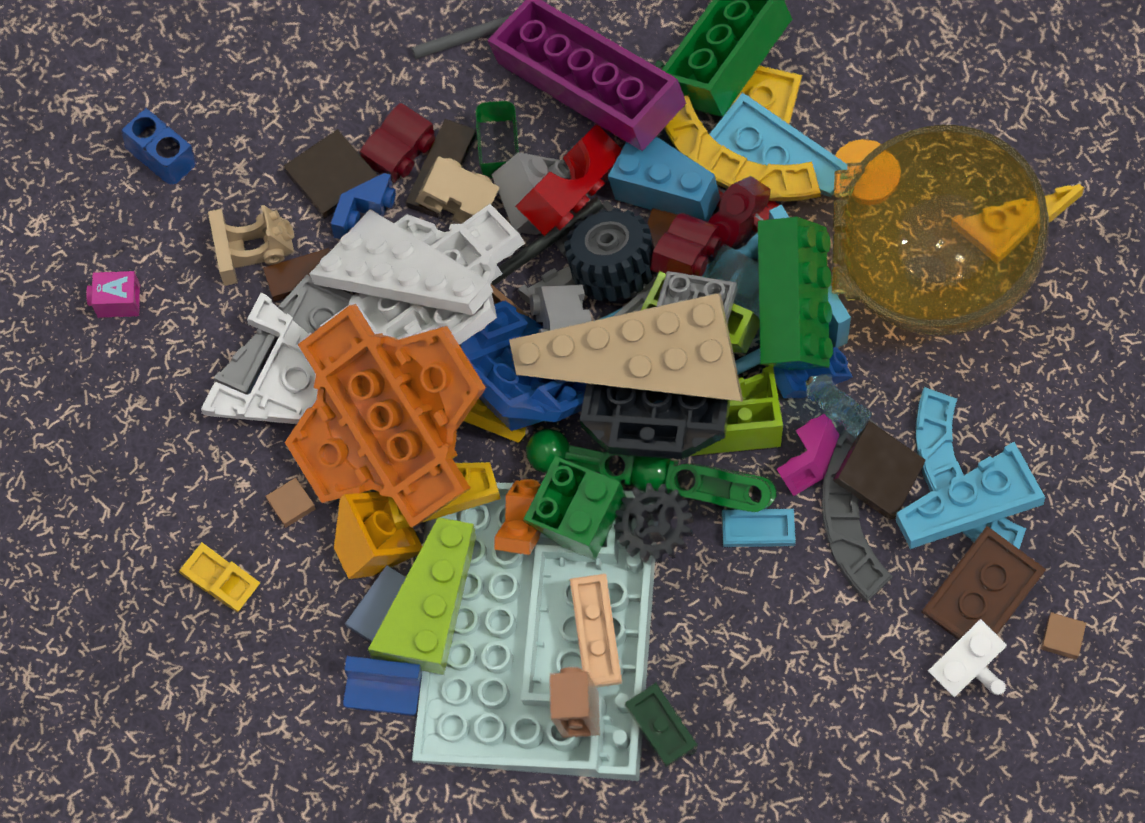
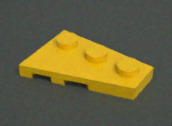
[388,462,501,530]

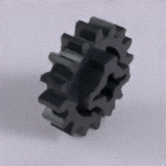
[614,483,694,563]

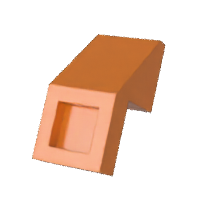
[494,479,541,555]

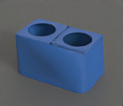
[121,108,196,184]

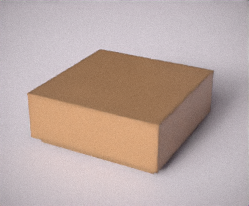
[265,478,316,528]
[1041,612,1086,660]

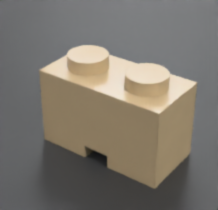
[415,156,499,224]

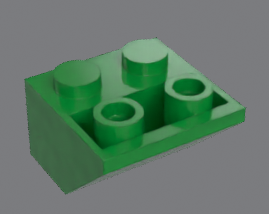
[523,456,626,560]

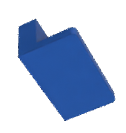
[343,656,422,716]

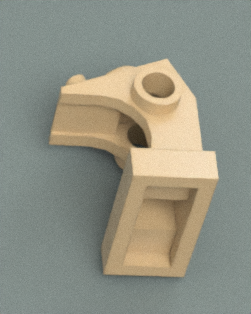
[208,205,294,286]

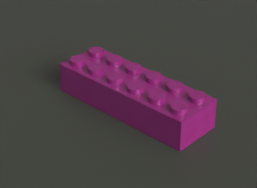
[487,0,686,151]

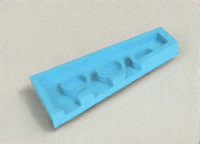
[709,92,851,197]
[896,442,1045,549]

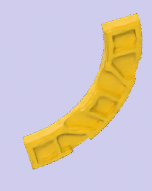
[664,95,821,201]

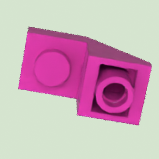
[777,413,839,496]

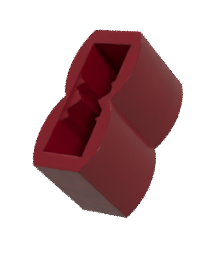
[360,103,435,183]
[708,176,771,252]
[651,212,722,277]

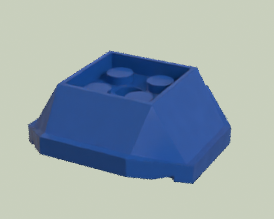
[460,301,586,431]

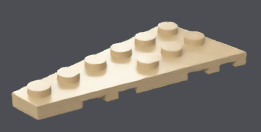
[509,293,743,401]

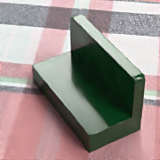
[625,683,698,768]

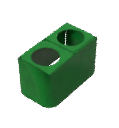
[476,101,519,178]

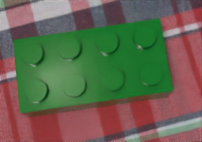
[662,0,792,117]
[758,217,833,370]

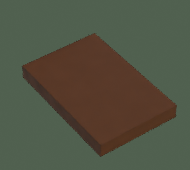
[921,526,1047,640]

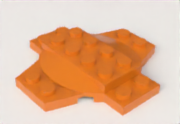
[285,304,486,528]

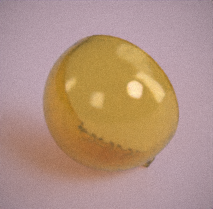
[832,125,1049,336]

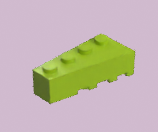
[368,517,476,675]

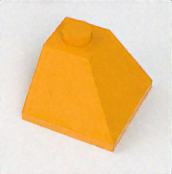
[334,492,422,579]

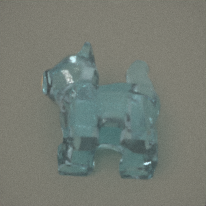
[805,373,872,437]

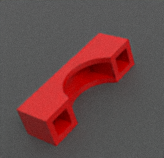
[515,124,622,236]

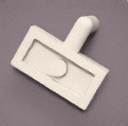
[928,619,1007,697]

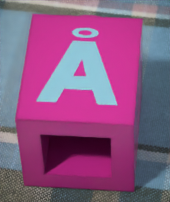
[86,271,140,318]

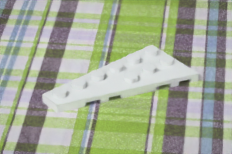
[309,209,493,315]

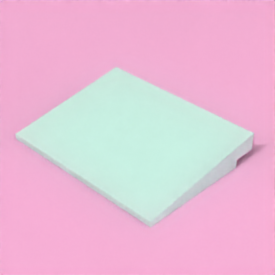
[412,483,658,781]

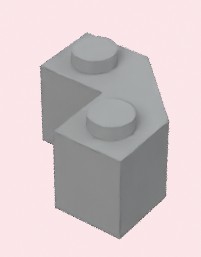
[530,285,592,333]

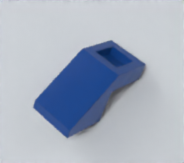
[331,173,396,240]
[773,347,853,398]

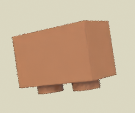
[550,667,600,738]

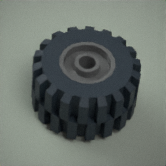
[564,208,656,301]

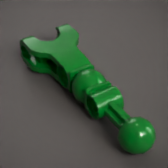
[526,429,777,512]

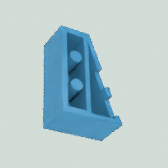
[608,137,720,222]

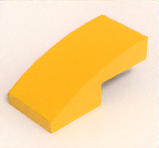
[179,542,260,612]

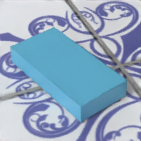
[722,509,796,547]

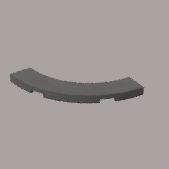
[821,410,893,603]

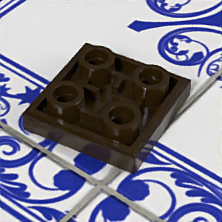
[283,129,378,219]
[833,420,926,520]

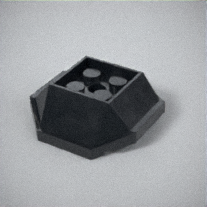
[580,383,731,460]

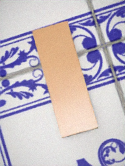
[570,574,622,688]

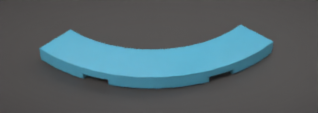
[916,387,1026,549]

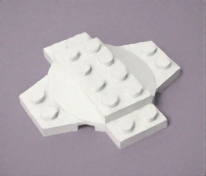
[320,204,525,345]

